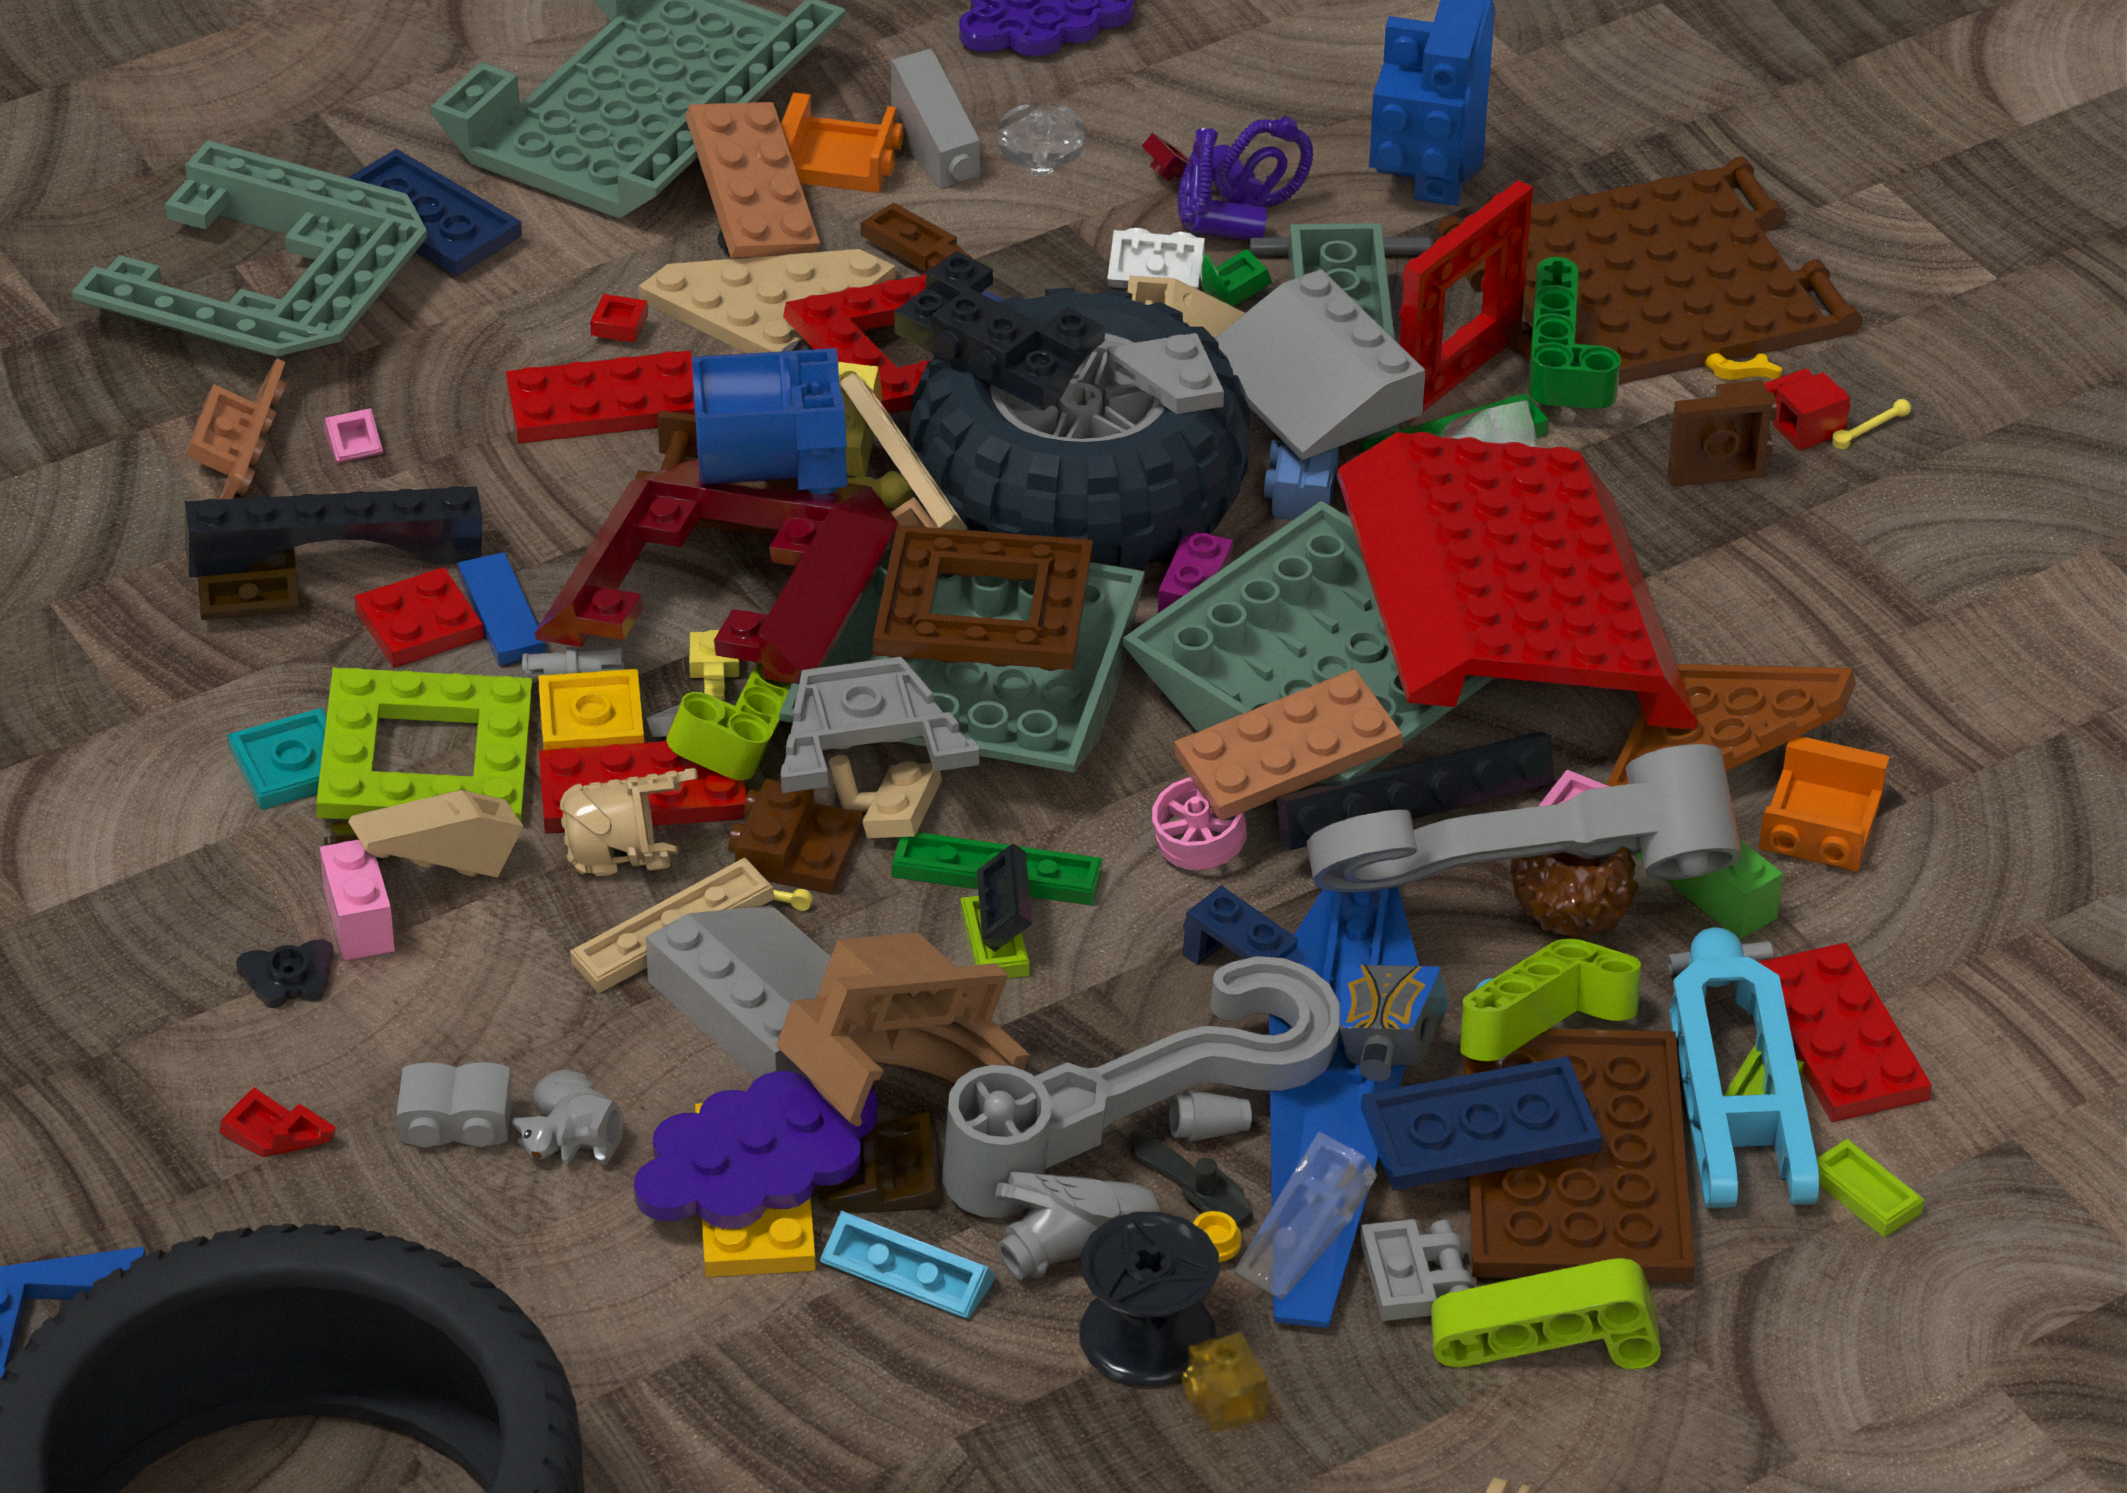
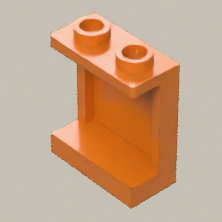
[781,93,904,193]
[1758,736,1890,872]

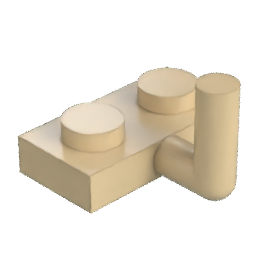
[829,755,942,838]

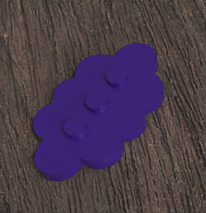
[959,0,1134,56]
[634,1071,878,1229]

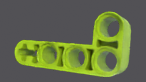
[666,662,792,780]
[1460,939,1641,1061]
[1431,1258,1661,1369]

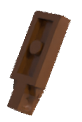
[860,202,972,272]

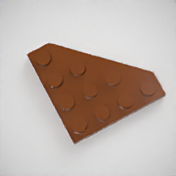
[1606,664,1856,787]

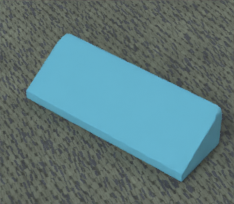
[819,1211,996,1320]

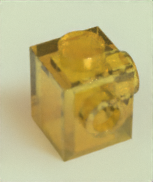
[1182,1332,1267,1432]

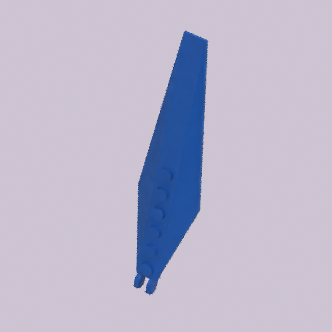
[1269,886,1419,1328]

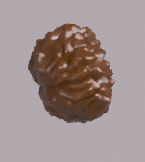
[1510,846,1639,939]

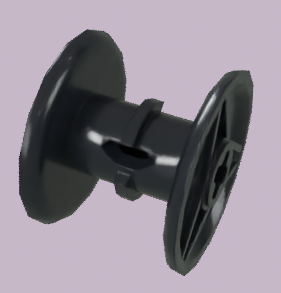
[1079,1212,1220,1386]

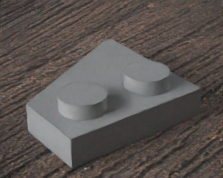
[1107,333,1224,414]

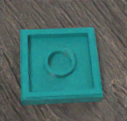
[227,708,327,810]

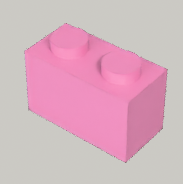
[319,840,395,961]

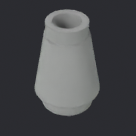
[1169,1089,1252,1143]

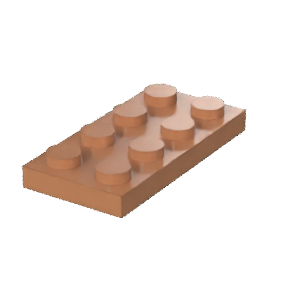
[685,102,820,258]
[1174,669,1403,821]

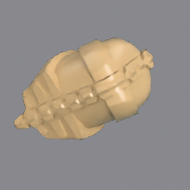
[560,768,698,876]

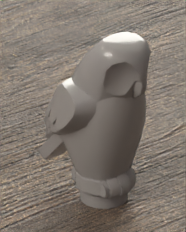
[995,1171,1161,1280]

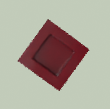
[1142,132,1189,181]

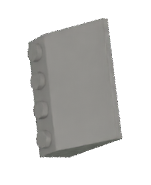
[1215,269,1425,460]
[646,905,831,1080]

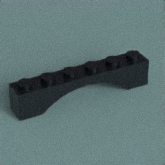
[185,486,483,577]

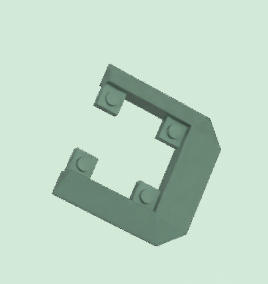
[71,140,427,357]

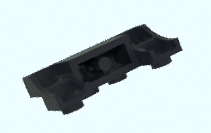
[895,250,1105,411]

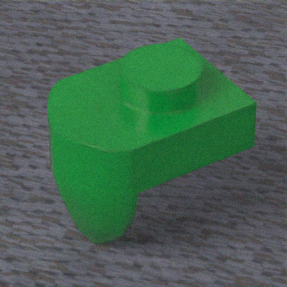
[1200,249,1273,307]

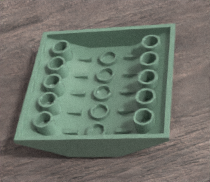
[1123,501,1495,784]
[779,545,1145,772]

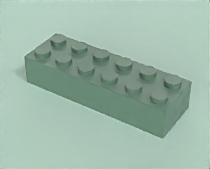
[1288,223,1399,440]

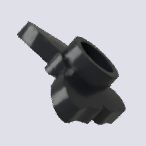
[236,939,334,1008]

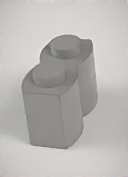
[396,1062,513,1147]

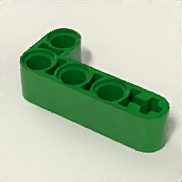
[1528,257,1621,409]

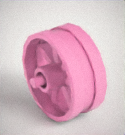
[1152,777,1247,870]

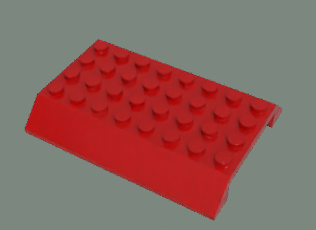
[1337,432,1698,730]

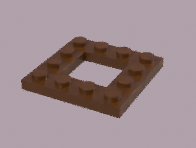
[873,525,1093,671]

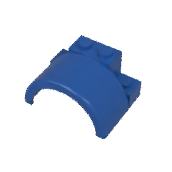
[692,348,847,494]

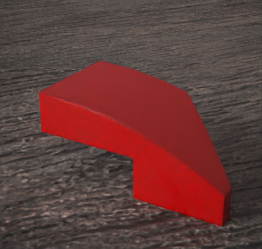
[219,1087,336,1157]

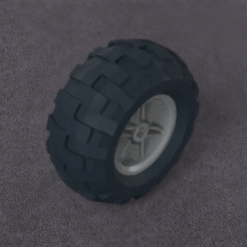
[910,287,1250,571]

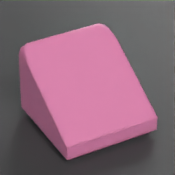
[323,408,383,463]

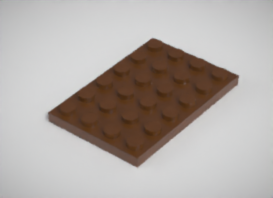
[1462,1028,1695,1282]

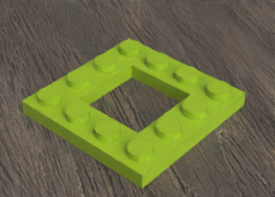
[316,668,532,822]

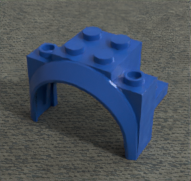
[1369,0,1496,206]

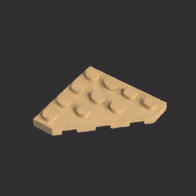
[638,249,895,353]

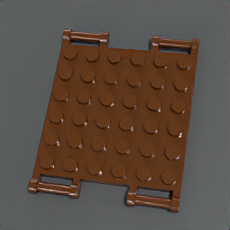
[1437,157,1863,384]

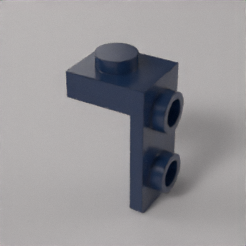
[1182,885,1298,965]

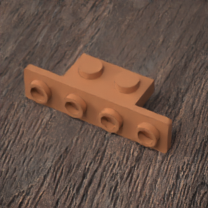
[185,358,287,499]

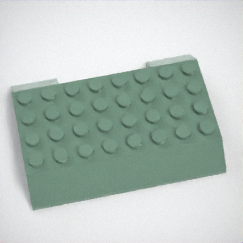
[431,0,846,219]

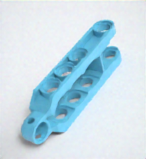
[1669,927,1819,1209]

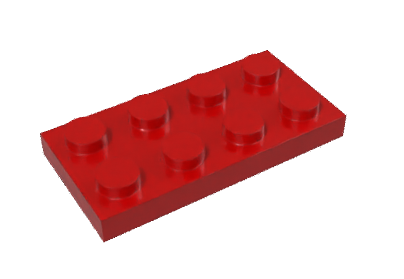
[506,350,695,443]
[539,741,747,834]
[1758,942,1932,1122]

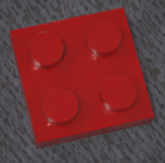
[354,567,484,668]

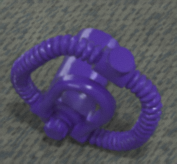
[1212,115,1314,207]
[1177,128,1267,241]

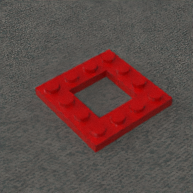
[1399,180,1533,423]
[783,273,932,414]

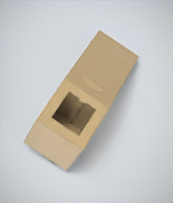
[348,790,524,878]

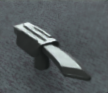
[1130,1131,1253,1229]

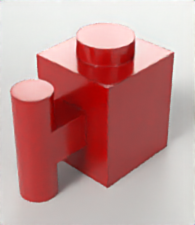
[1764,368,1850,451]

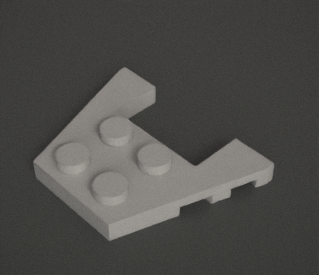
[781,657,979,793]

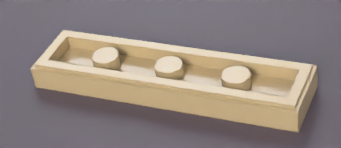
[840,373,968,530]
[570,857,774,993]

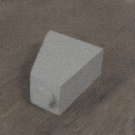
[891,49,980,189]

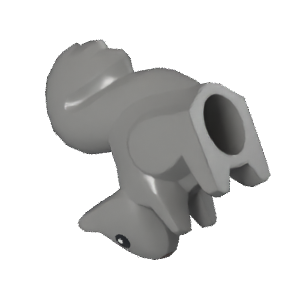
[512,1069,623,1165]

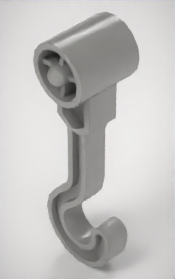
[1307,744,1742,892]
[942,956,1340,1218]

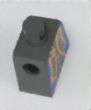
[1340,965,1448,1081]

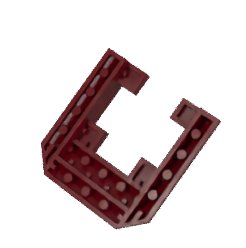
[535,459,899,684]

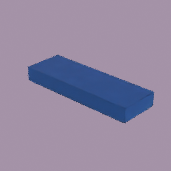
[458,552,546,666]

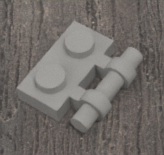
[1360,1219,1475,1321]

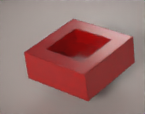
[590,294,648,343]

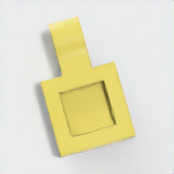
[689,630,740,700]

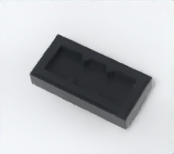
[977,843,1032,952]

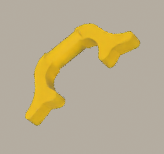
[1705,353,1782,380]

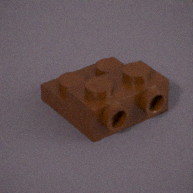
[1667,380,1777,487]
[728,779,864,895]

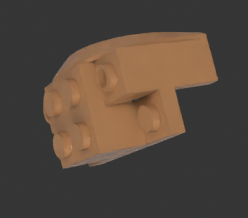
[776,933,1030,1126]

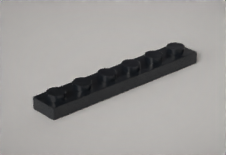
[1276,731,1555,850]

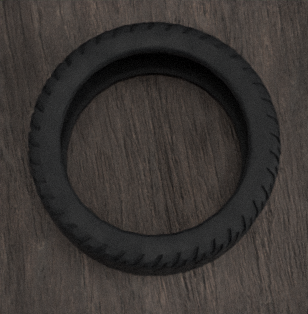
[0,1224,584,1493]

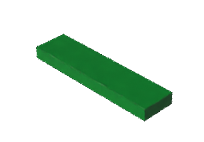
[891,832,1103,906]

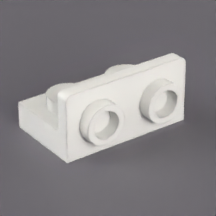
[1107,228,1205,290]

